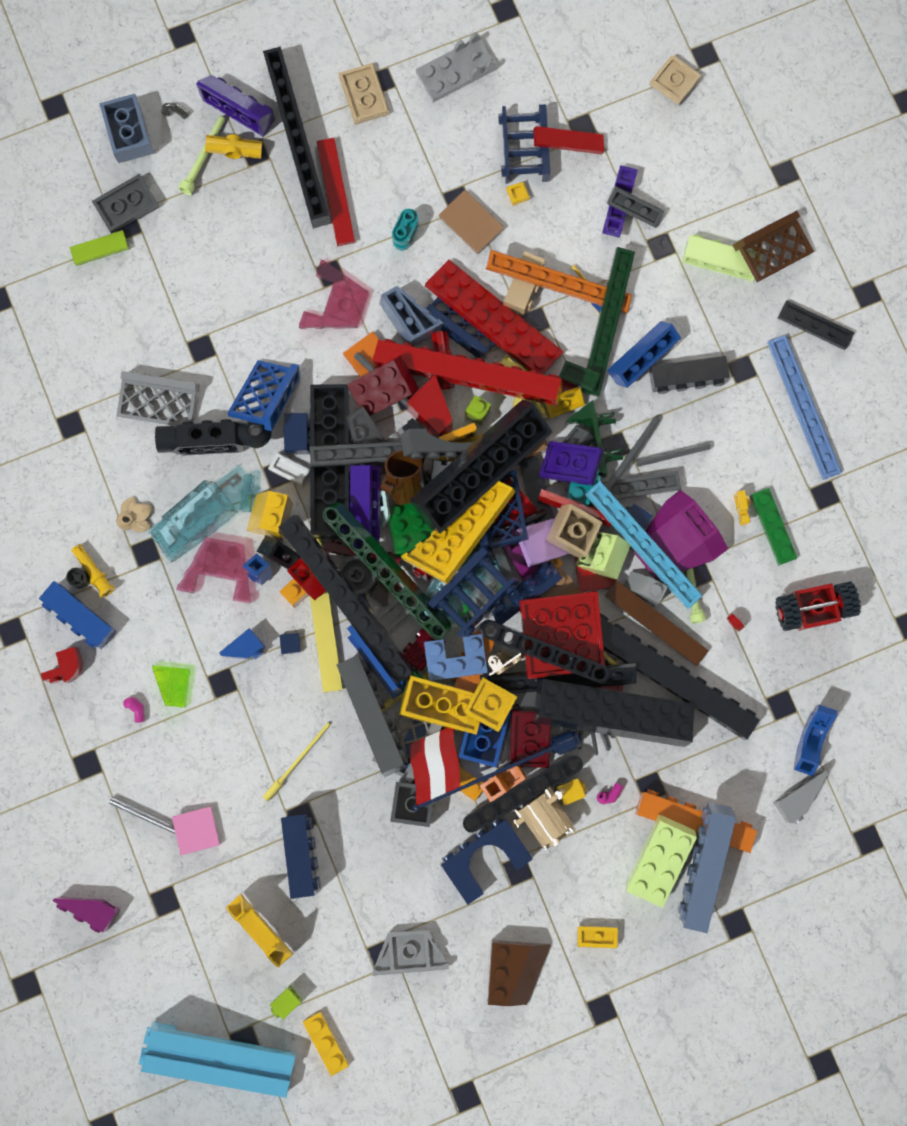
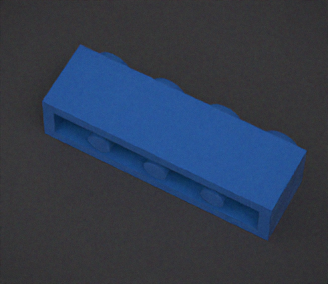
[607,321,681,388]
[38,581,116,649]

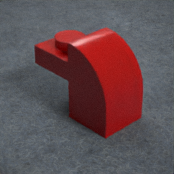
[41,647,83,684]

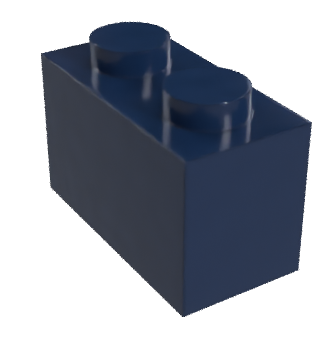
[284,413,310,455]

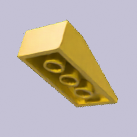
[398,676,480,735]

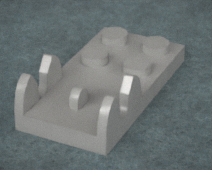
[416,32,497,103]

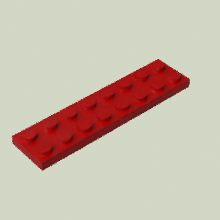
[425,260,564,375]

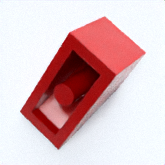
[287,558,326,601]

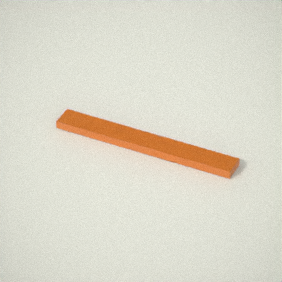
[485,250,632,314]

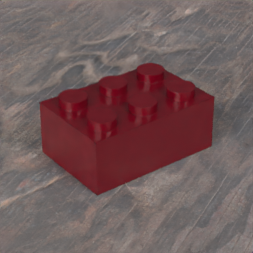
[347,355,419,416]

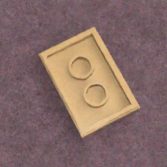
[338,63,390,125]

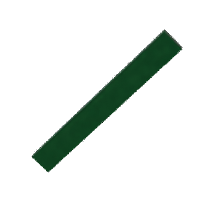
[581,247,635,397]

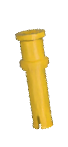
[71,544,115,598]

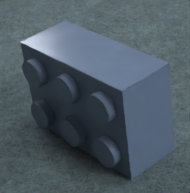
[99,93,154,163]

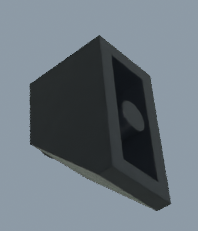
[256,535,302,570]

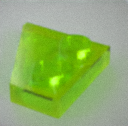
[152,665,191,708]

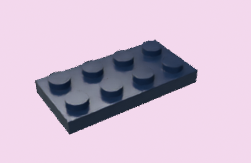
[491,561,563,624]

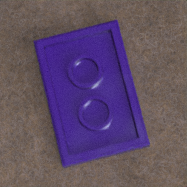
[539,441,604,486]

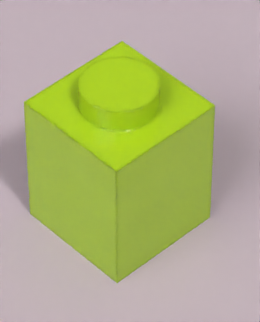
[465,395,491,426]
[270,985,303,1020]

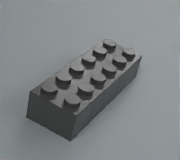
[336,655,408,777]

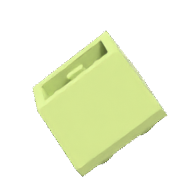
[576,532,630,579]

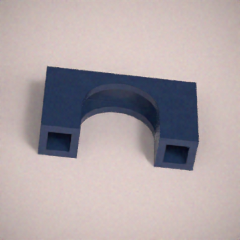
[441,818,533,905]

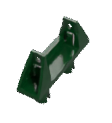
[565,400,623,478]

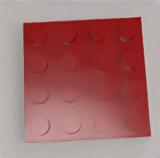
[519,591,605,679]

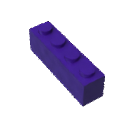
[349,465,380,543]

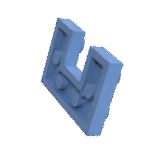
[424,634,488,681]

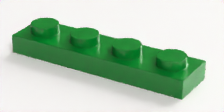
[750,488,798,566]

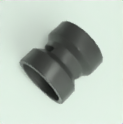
[66,567,90,589]

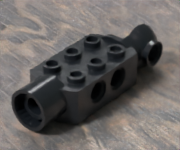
[155,419,272,456]

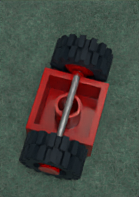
[775,581,861,631]

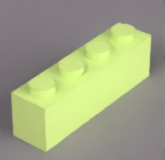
[682,235,762,282]

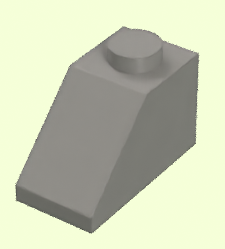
[624,571,668,606]

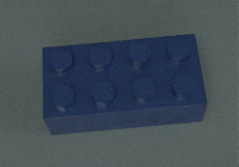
[281,813,321,899]

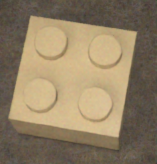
[546,504,602,558]

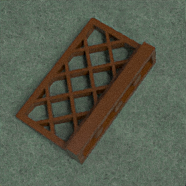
[732,210,814,282]

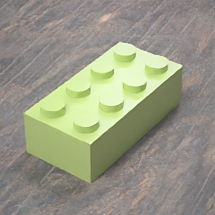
[626,814,697,908]

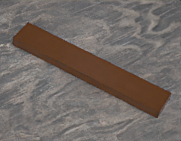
[604,580,709,666]

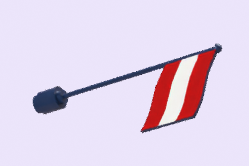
[410,728,581,812]

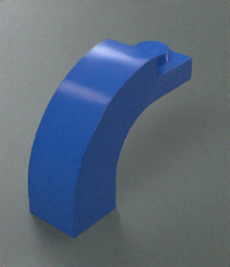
[794,704,837,776]

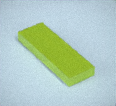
[69,230,129,266]

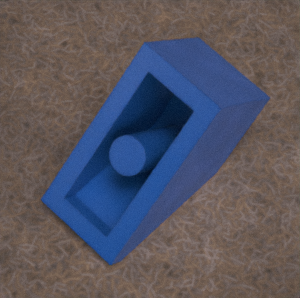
[219,628,266,660]

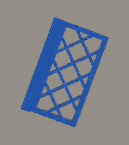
[228,360,301,431]
[347,625,406,699]

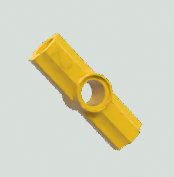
[205,134,262,159]

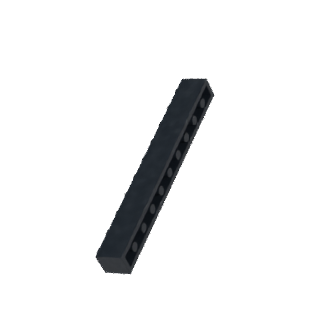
[263,46,331,229]
[278,515,415,684]
[600,613,760,740]

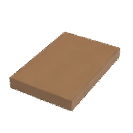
[439,190,504,255]

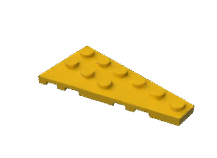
[401,481,515,585]

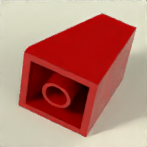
[407,376,453,438]

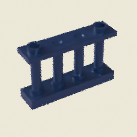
[498,104,550,184]
[428,547,519,637]

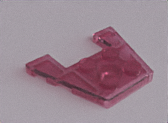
[299,260,369,329]
[176,537,251,604]

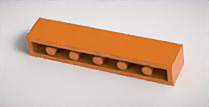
[635,789,758,853]

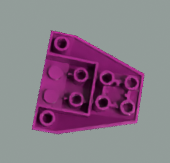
[632,490,728,580]

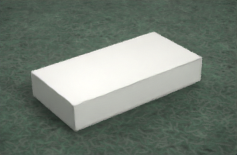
[268,452,310,487]

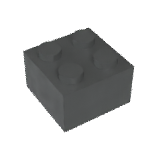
[390,782,433,827]

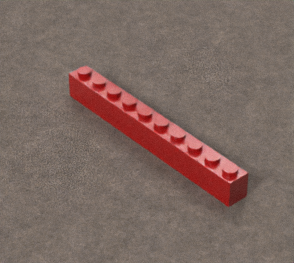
[372,339,563,406]

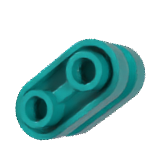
[392,208,419,251]

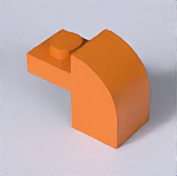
[480,761,527,802]

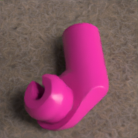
[123,697,145,723]
[596,782,624,805]

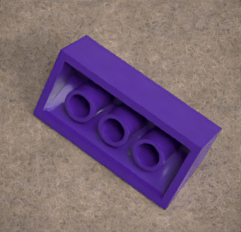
[196,75,275,137]

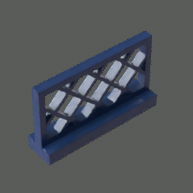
[426,297,495,360]
[480,470,529,553]

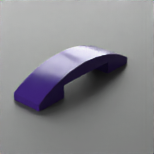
[602,165,638,238]

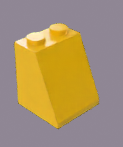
[246,491,293,540]

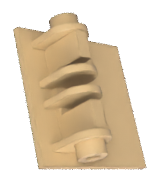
[488,650,525,676]

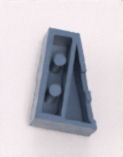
[379,286,443,347]

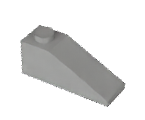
[774,771,828,824]

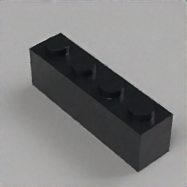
[649,356,730,394]

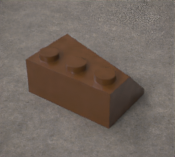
[487,940,551,1006]

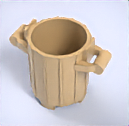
[512,786,576,850]

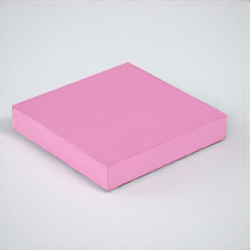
[172,807,220,855]

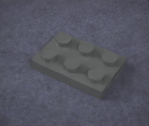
[92,174,159,234]

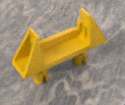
[226,893,294,968]

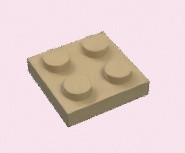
[649,54,701,106]

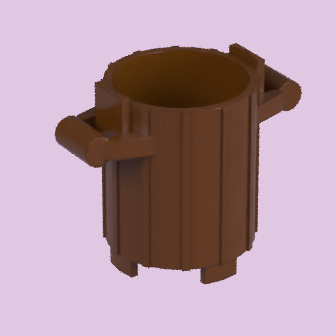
[380,450,426,506]

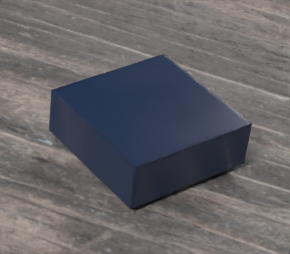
[279,633,301,655]

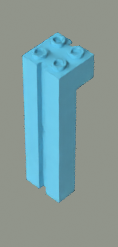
[138,1021,295,1098]

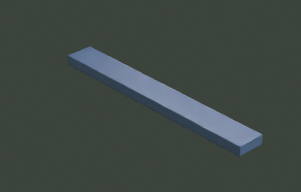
[767,335,842,480]

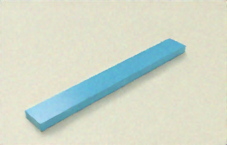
[585,481,703,609]

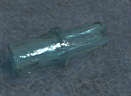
[239,474,255,512]

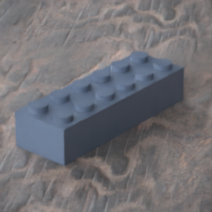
[678,802,736,933]

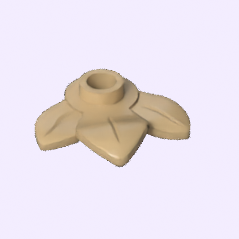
[116,497,152,533]

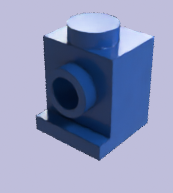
[243,553,273,585]

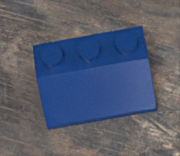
[458,710,512,768]

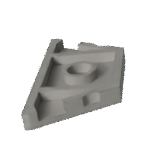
[372,929,449,976]

